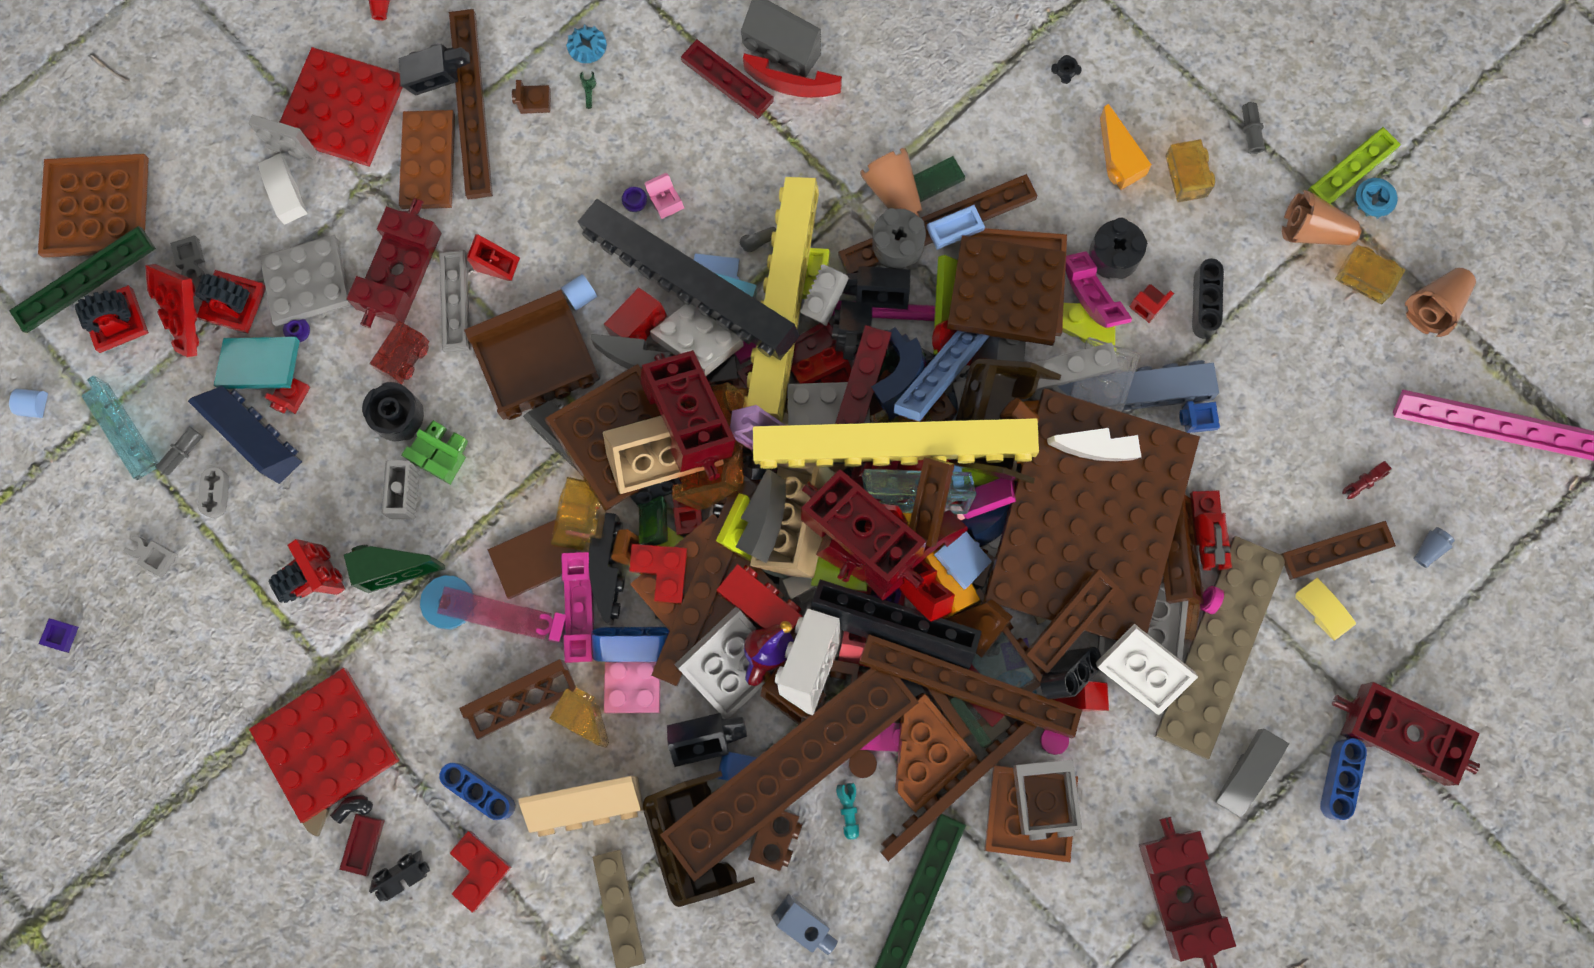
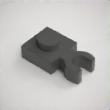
[170,236,205,279]

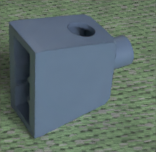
[771,893,838,955]

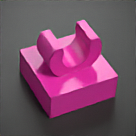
[536,612,566,643]

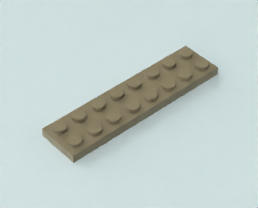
[1154,536,1285,760]

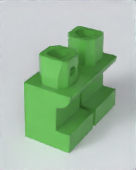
[401,420,468,485]

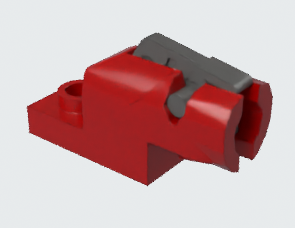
[1190,490,1232,571]

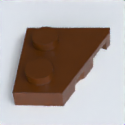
[946,599,1013,658]

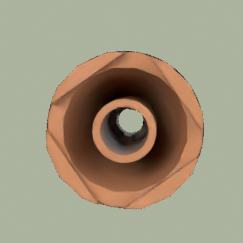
[860,148,922,217]
[1282,190,1361,246]
[1405,268,1476,337]

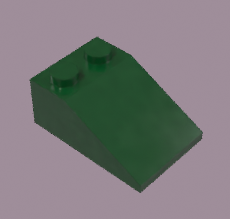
[343,545,445,594]

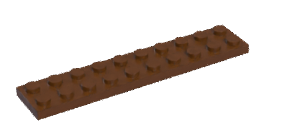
[660,668,919,882]

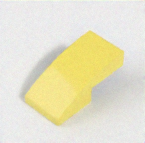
[1295,578,1356,641]

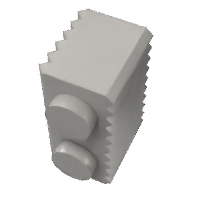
[800,264,849,326]
[381,460,420,520]

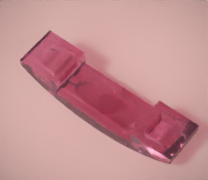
[437,586,552,640]

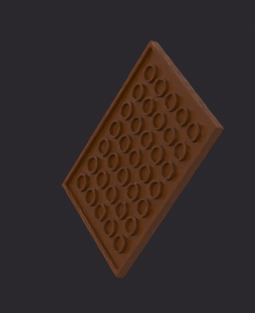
[983,388,1200,641]

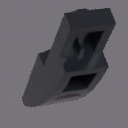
[589,513,625,625]

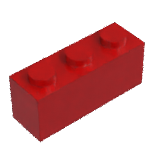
[716,564,803,634]

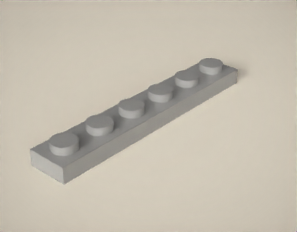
[953,342,1119,408]

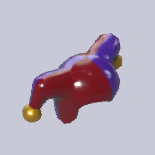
[744,621,794,686]

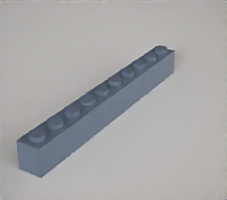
[948,360,1219,421]

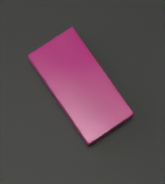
[961,478,1016,519]

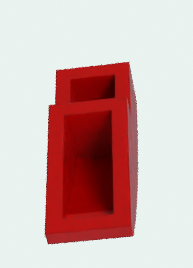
[899,560,955,622]

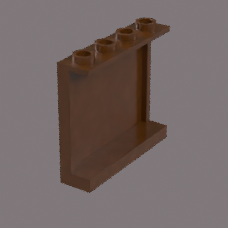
[464,289,600,420]

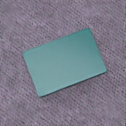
[214,337,300,389]

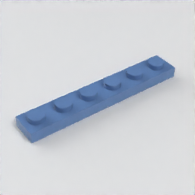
[894,331,989,422]

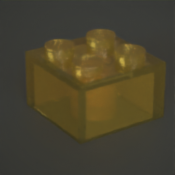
[551,477,601,551]

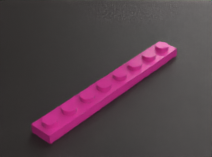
[1393,389,1594,461]

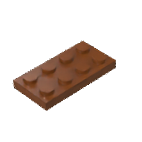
[399,110,455,209]

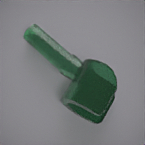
[580,71,597,109]

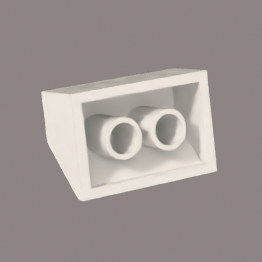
[775,608,841,715]

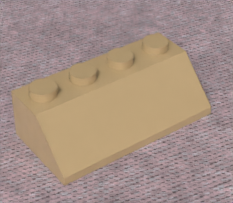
[603,407,724,494]
[750,463,835,578]
[518,776,643,837]

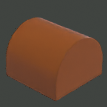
[1000,398,1039,421]
[611,529,644,565]

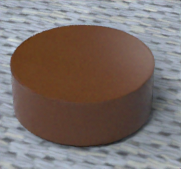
[849,750,877,778]

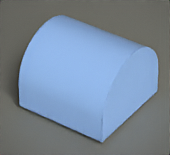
[561,274,597,311]
[9,389,48,418]

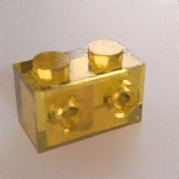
[1165,139,1215,203]
[1335,245,1405,305]

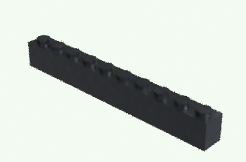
[577,199,800,360]

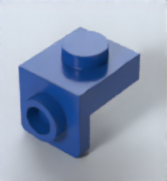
[1179,401,1220,433]

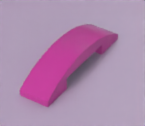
[1065,251,1132,328]
[562,552,594,663]

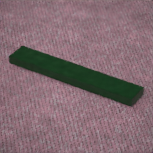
[9,226,156,333]
[874,814,966,968]

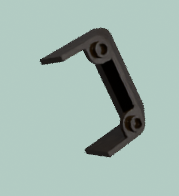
[948,359,1061,484]
[643,771,755,907]

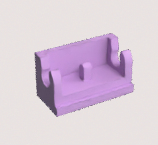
[730,405,786,451]

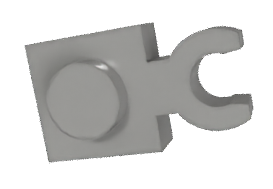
[124,536,177,578]

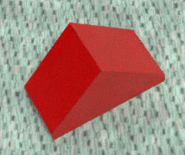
[467,234,520,281]
[1052,681,1109,711]

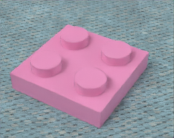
[604,662,661,714]

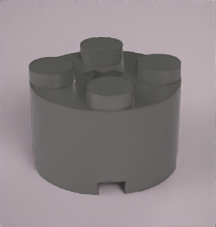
[872,208,926,269]

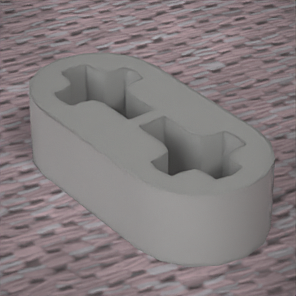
[198,467,229,518]

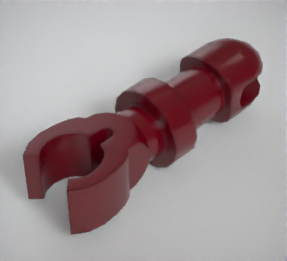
[1342,461,1392,499]

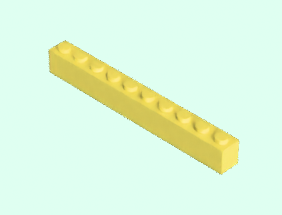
[743,177,819,422]
[753,419,1039,469]

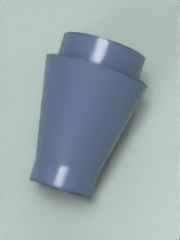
[1413,527,1455,568]

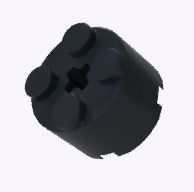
[1089,217,1148,279]
[362,382,424,441]

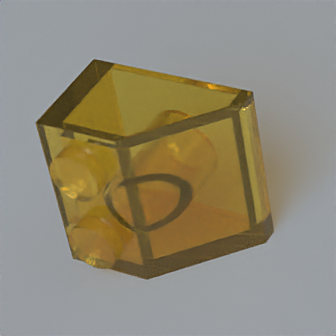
[549,687,609,748]

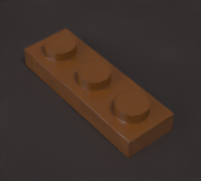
[909,457,955,547]

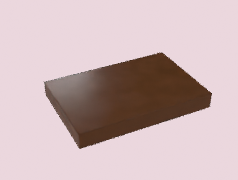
[487,517,578,599]

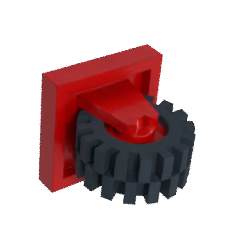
[195,270,266,333]
[75,285,149,353]
[268,539,346,603]

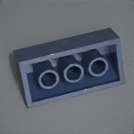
[188,386,302,484]

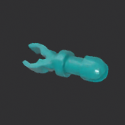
[836,783,859,840]

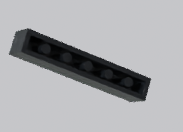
[810,579,982,670]

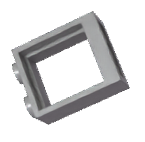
[1013,760,1082,840]

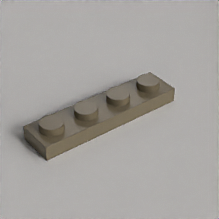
[592,850,646,968]

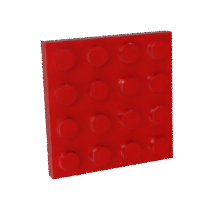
[279,47,403,167]
[249,668,400,823]

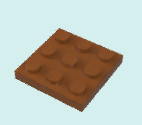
[984,765,1078,862]

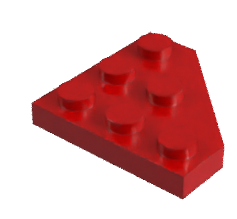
[145,264,199,357]

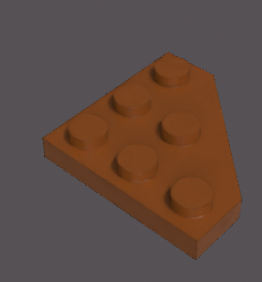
[895,692,977,813]

